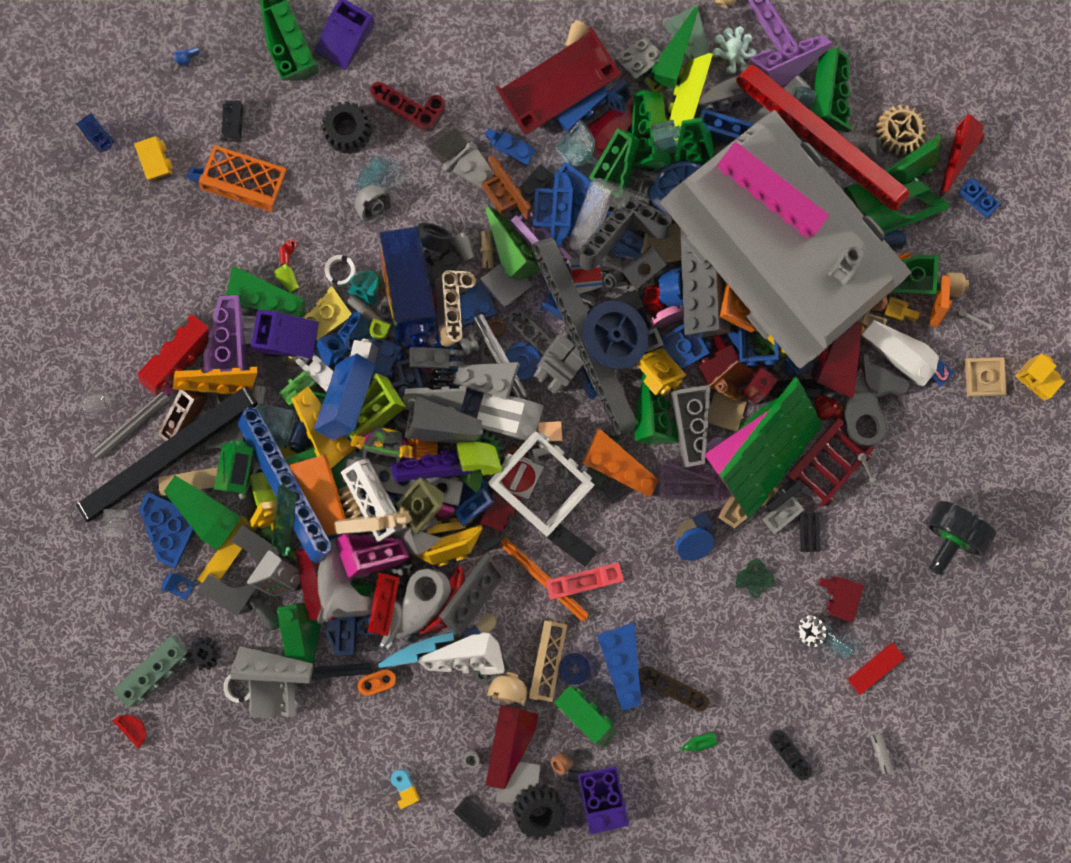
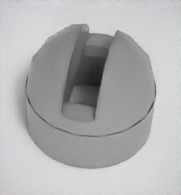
[464,751,480,768]

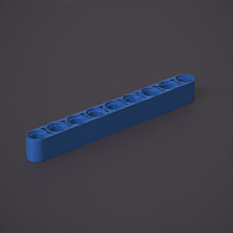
[238,407,331,563]

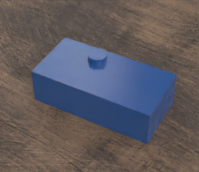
[314,353,376,440]

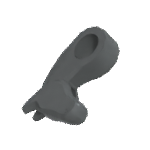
[843,353,910,447]

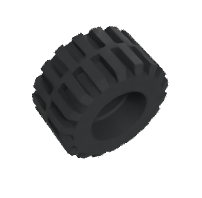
[322,101,371,154]
[513,783,566,840]

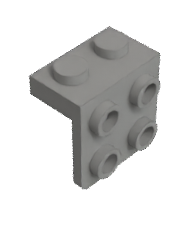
[249,680,298,718]

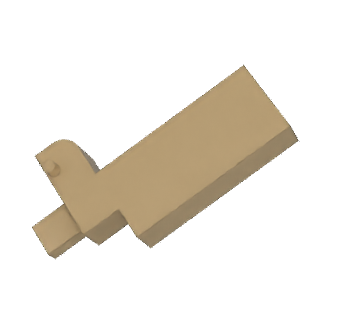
[335,508,411,534]

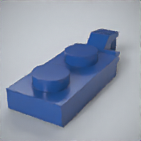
[485,128,536,166]

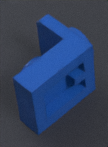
[784,358,815,378]

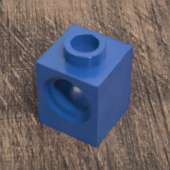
[315,333,347,367]

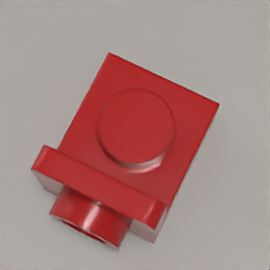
[642,285,666,316]

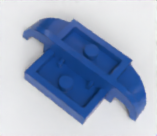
[533,172,573,247]

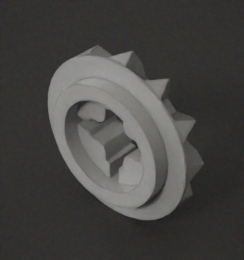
[796,616,826,648]

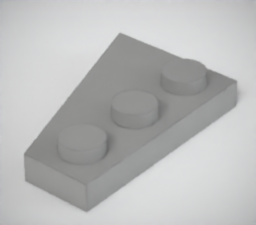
[453,362,520,400]
[402,386,466,412]

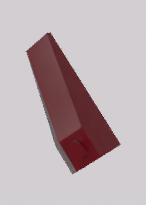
[573,95,634,161]
[485,705,538,789]

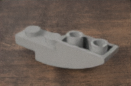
[696,76,751,117]

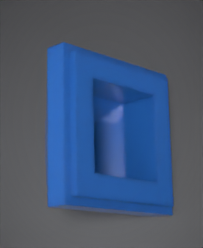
[187,168,210,184]

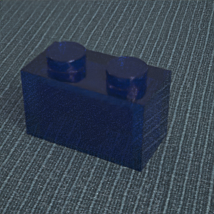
[76,113,115,152]

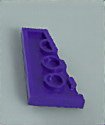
[391,447,472,482]

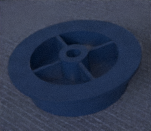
[650,161,702,217]
[583,301,648,369]

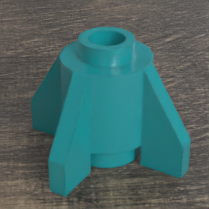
[348,270,381,306]

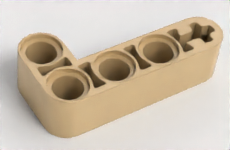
[435,270,476,347]

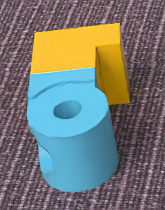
[391,769,420,809]

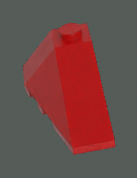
[939,114,985,197]

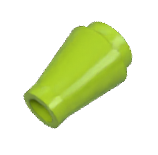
[274,264,300,293]

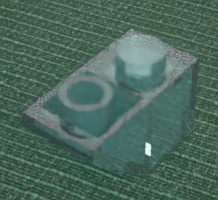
[651,120,680,152]

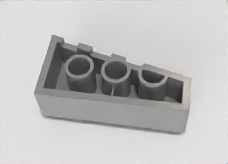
[671,385,710,469]

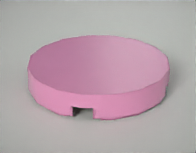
[650,305,684,329]

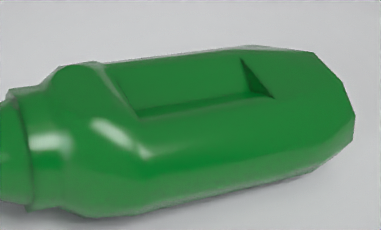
[680,732,717,752]

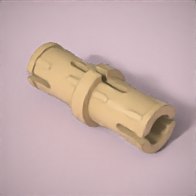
[480,231,495,270]

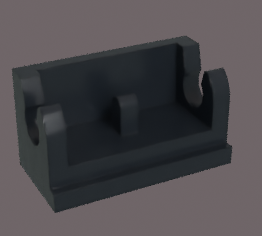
[220,100,244,142]

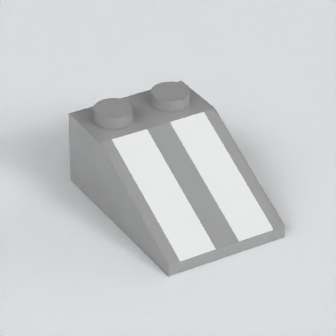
[476,393,543,442]

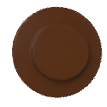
[488,319,506,338]

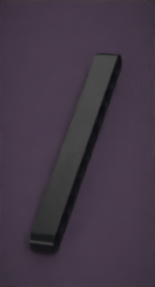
[76,387,258,522]

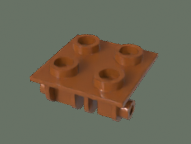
[709,361,756,401]

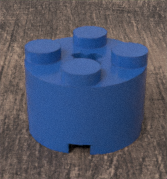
[658,268,683,307]

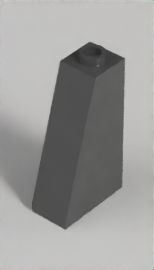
[405,397,483,444]

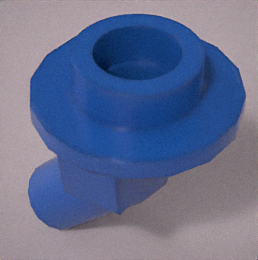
[173,47,200,67]

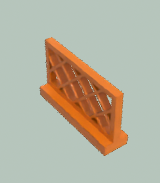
[198,145,286,212]

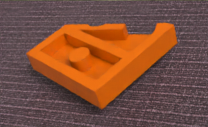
[930,276,952,327]

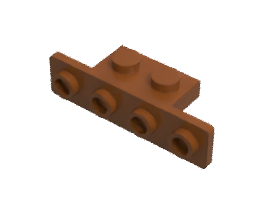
[482,155,532,220]

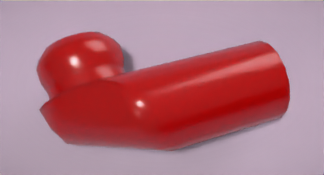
[279,239,297,266]

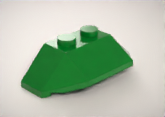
[885,134,942,185]

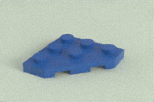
[554,161,608,240]
[139,492,194,568]

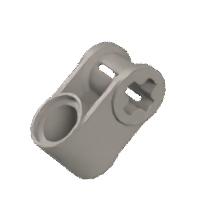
[827,246,863,286]

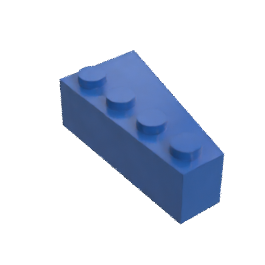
[596,622,641,711]

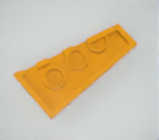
[172,367,258,394]

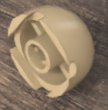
[487,672,527,706]

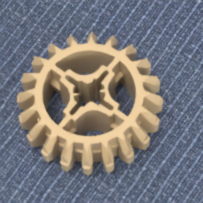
[876,105,928,156]

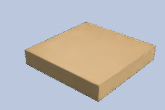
[965,357,1007,397]

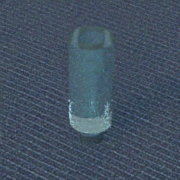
[823,628,854,659]

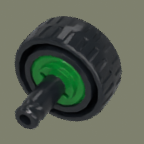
[926,501,996,576]

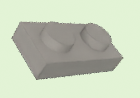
[761,496,804,534]

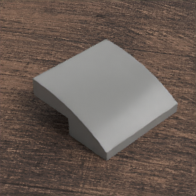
[496,762,540,805]

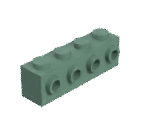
[113,636,190,708]

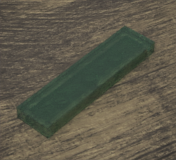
[271,484,297,556]

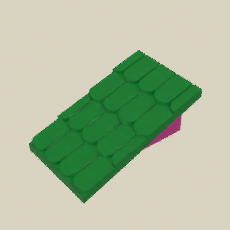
[704,377,822,519]

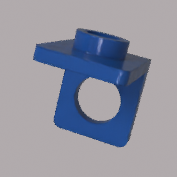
[161,573,195,600]

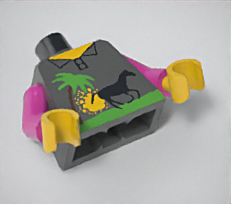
[351,423,412,467]

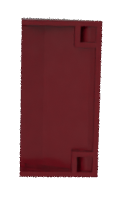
[495,26,622,136]

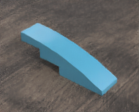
[378,633,455,668]

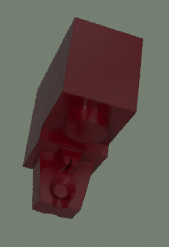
[698,336,740,385]
[477,487,529,532]
[817,576,864,623]

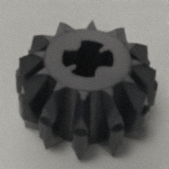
[188,637,222,670]

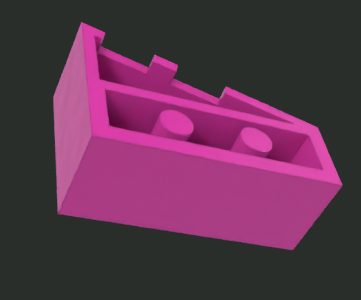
[335,533,409,578]

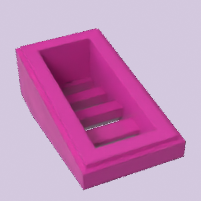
[434,503,455,520]

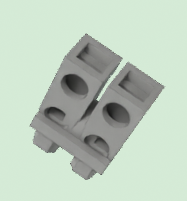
[533,334,583,394]

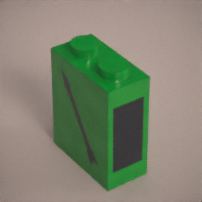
[214,441,253,494]

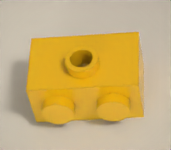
[134,136,173,181]

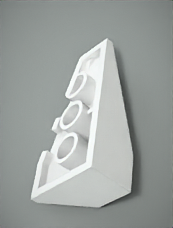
[861,320,939,386]
[418,633,505,675]

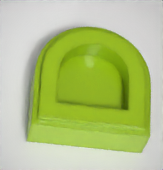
[370,318,392,341]

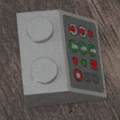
[247,550,301,597]

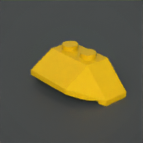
[411,524,483,567]

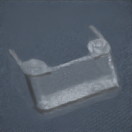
[569,178,650,272]

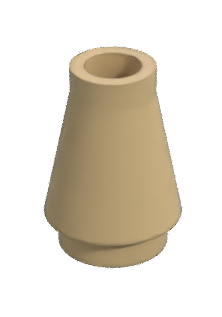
[565,20,588,47]

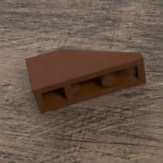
[157,390,208,441]

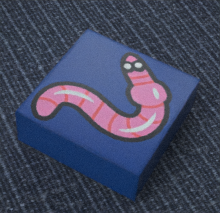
[930,360,954,387]

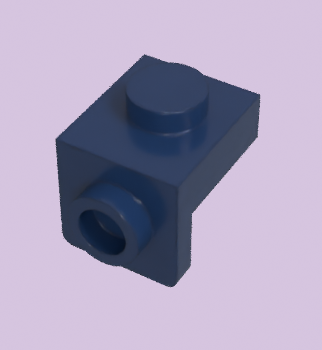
[607,80,631,113]

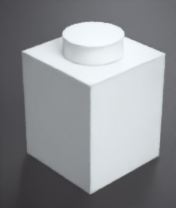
[350,339,378,364]

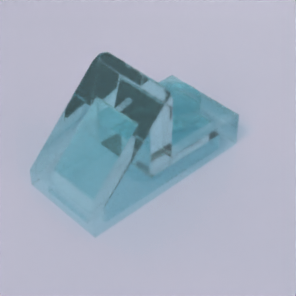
[355,154,390,190]

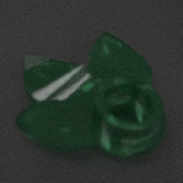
[735,559,775,598]

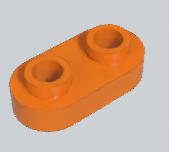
[358,669,396,696]

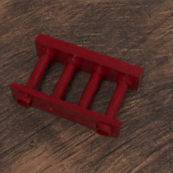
[785,418,874,507]

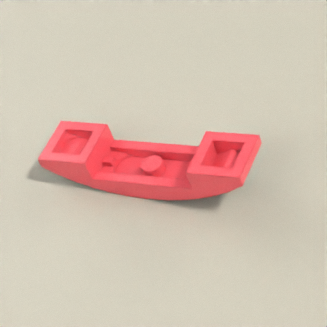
[545,562,624,600]

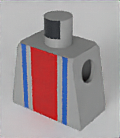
[565,259,610,295]

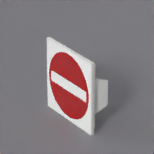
[499,453,544,499]

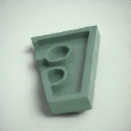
[665,4,709,61]

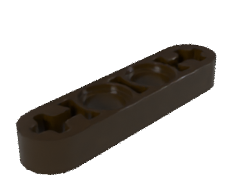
[639,666,709,711]

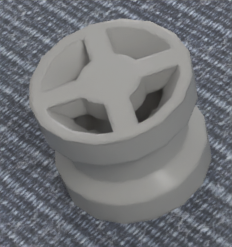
[459,333,480,356]

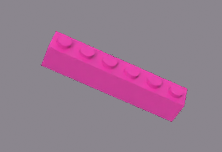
[716,141,830,239]

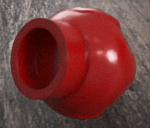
[814,396,844,420]

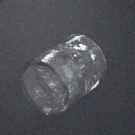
[102,509,129,538]

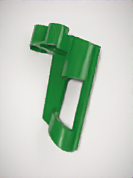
[843,180,949,234]

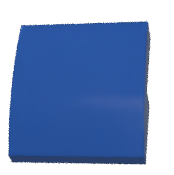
[453,479,494,526]

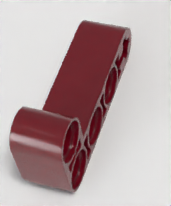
[370,82,445,132]

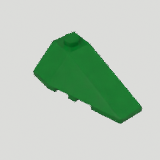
[675,118,716,166]

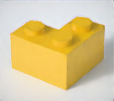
[1015,353,1065,401]

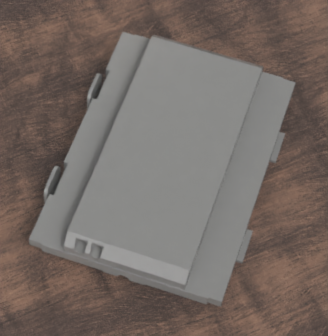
[660,110,912,368]

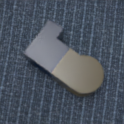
[676,511,715,539]
[463,613,497,638]

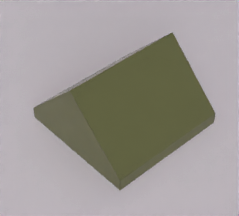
[396,477,444,534]

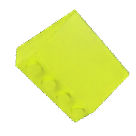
[666,53,713,141]

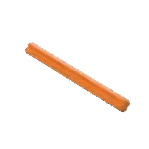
[499,537,589,621]

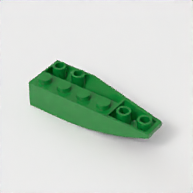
[260,0,319,81]

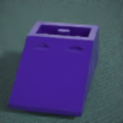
[314,0,375,70]
[251,310,319,359]
[578,766,629,834]

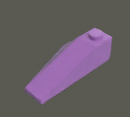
[748,36,833,86]
[203,295,248,373]

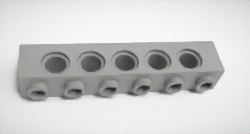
[343,456,464,506]

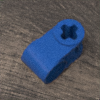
[336,312,371,350]

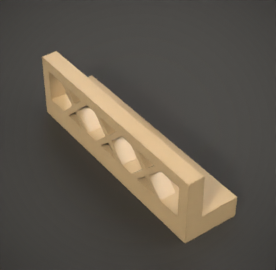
[529,620,567,702]

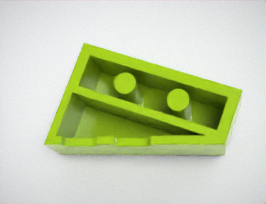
[348,373,406,439]

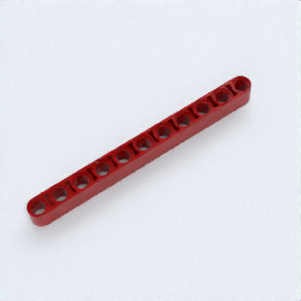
[736,65,910,210]

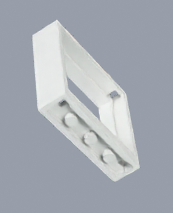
[488,431,594,537]

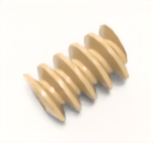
[338,486,373,518]

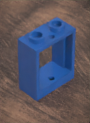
[738,326,782,366]

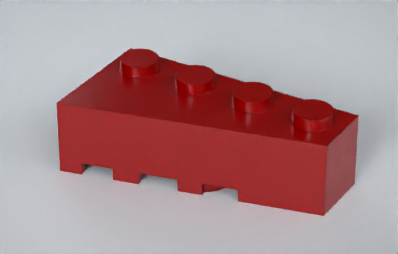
[137,314,209,396]

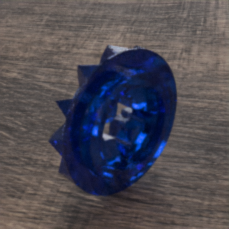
[559,653,590,685]

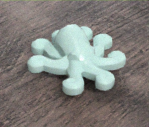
[712,27,756,75]

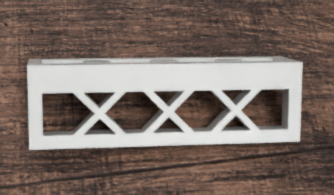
[341,458,404,542]

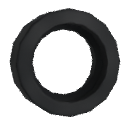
[414,222,452,252]

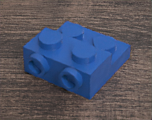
[661,324,713,370]
[365,333,404,380]

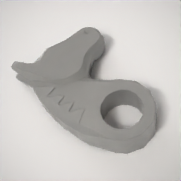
[317,533,373,624]
[369,569,451,649]

